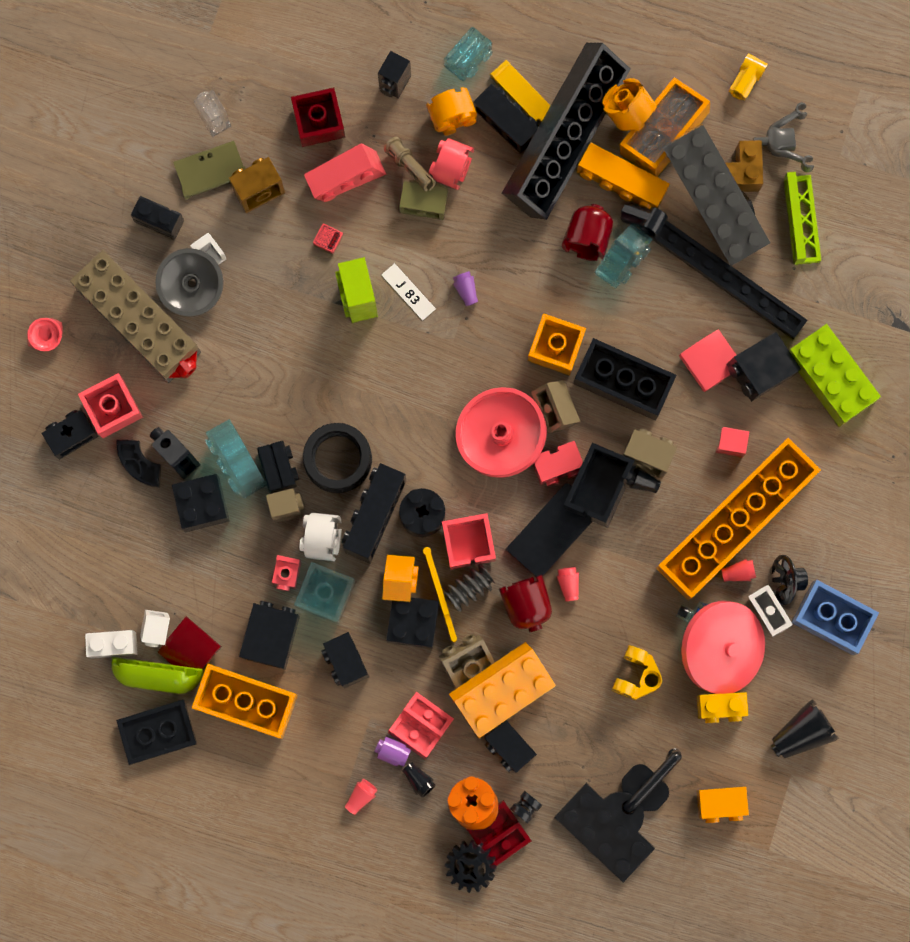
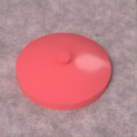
[456,387,547,478]
[681,601,765,694]

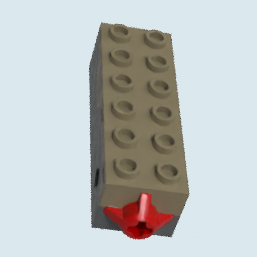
[70,250,201,383]

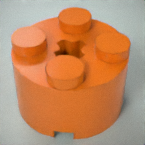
[447,776,498,830]

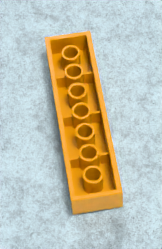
[656,438,821,601]

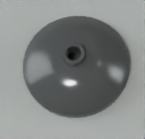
[155,248,224,316]

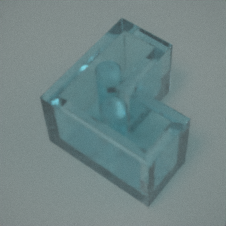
[594,224,653,289]

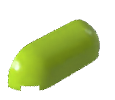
[111,657,203,694]

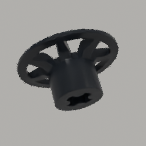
[771,555,808,605]

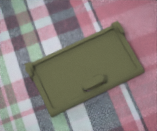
[173,140,246,200]

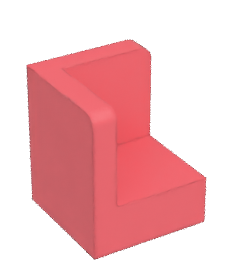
[716,427,749,457]

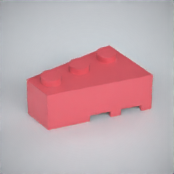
[304,143,387,202]

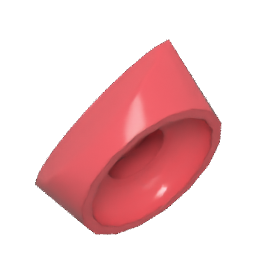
[27,318,63,351]

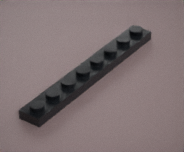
[647,220,808,340]

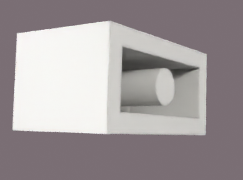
[748,585,793,637]
[85,630,137,659]

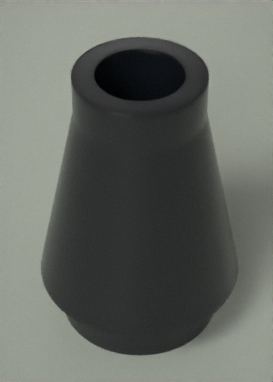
[628,467,661,493]
[402,762,436,798]

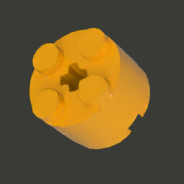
[602,78,656,131]
[426,87,477,136]

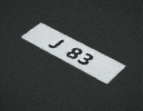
[382,263,436,320]

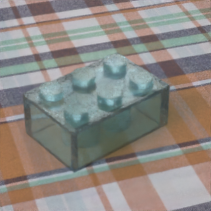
[205,419,267,498]

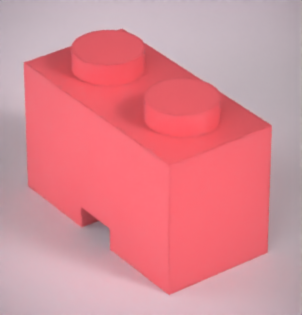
[533,441,583,487]

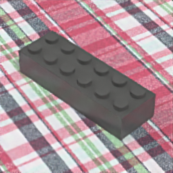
[662,124,771,266]

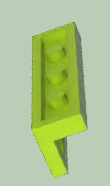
[783,172,821,265]

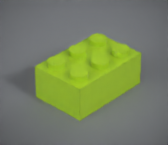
[335,257,378,323]

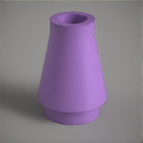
[453,271,478,306]

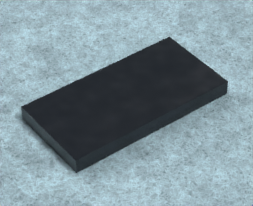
[505,482,592,577]

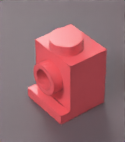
[272,555,301,592]

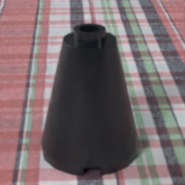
[771,699,839,759]

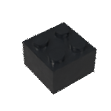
[172,474,230,533]
[386,597,439,649]
[321,632,370,689]

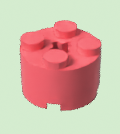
[429,138,474,190]

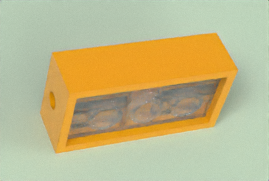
[620,77,710,177]

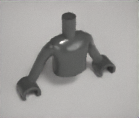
[753,102,814,172]

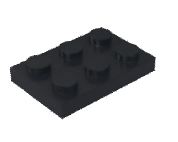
[116,699,197,765]

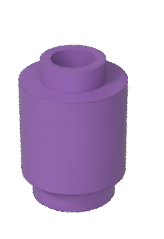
[374,737,411,767]

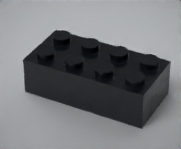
[573,338,677,421]
[341,463,407,564]

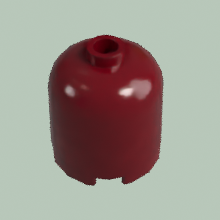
[562,204,613,261]
[499,575,552,633]

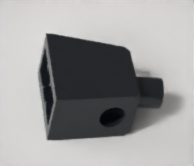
[150,427,201,479]

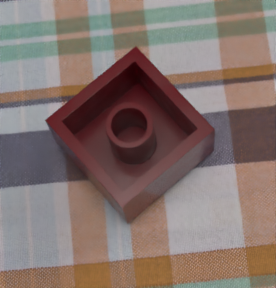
[291,87,346,147]

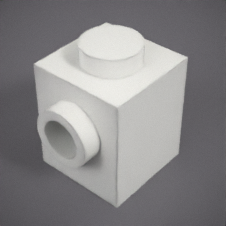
[140,610,170,647]

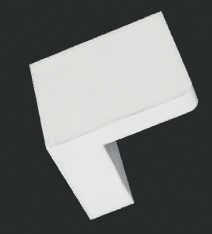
[190,233,226,265]

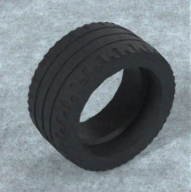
[303,423,372,493]

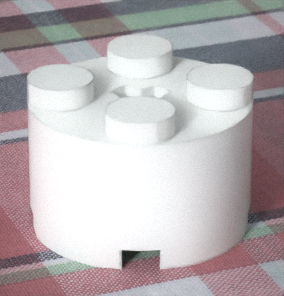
[299,513,342,561]

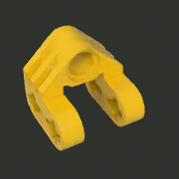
[611,645,662,700]

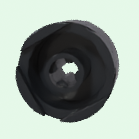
[399,488,445,538]

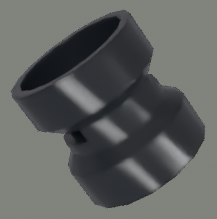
[510,791,542,824]

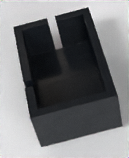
[564,442,636,528]

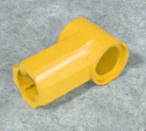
[728,53,768,101]

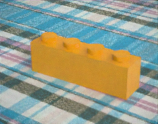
[577,143,670,210]

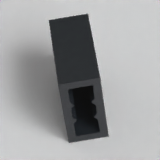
[727,332,801,402]
[239,601,300,670]

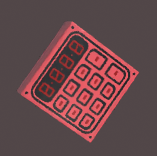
[313,224,343,254]

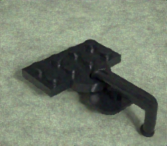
[554,748,682,883]

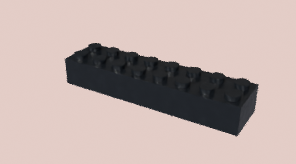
[501,42,631,220]

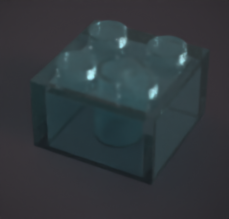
[294,562,356,624]

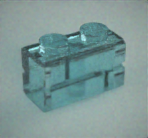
[443,27,493,81]

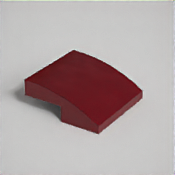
[158,616,222,670]
[467,800,532,866]

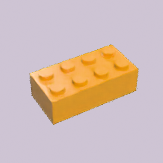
[449,642,556,738]
[192,664,298,739]

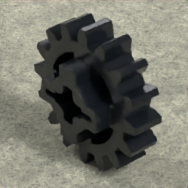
[445,840,497,893]

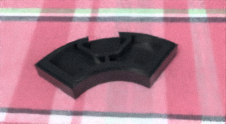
[116,440,161,488]

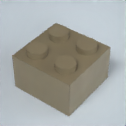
[623,428,677,479]

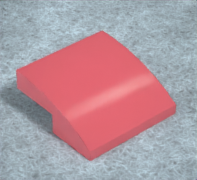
[679,329,736,392]
[388,692,454,759]

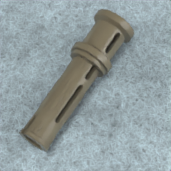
[384,137,436,191]

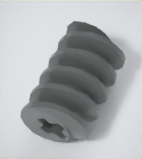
[443,563,495,612]

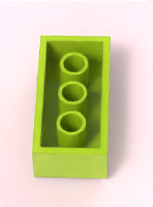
[789,324,881,427]

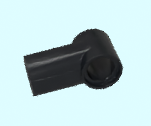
[620,203,668,237]

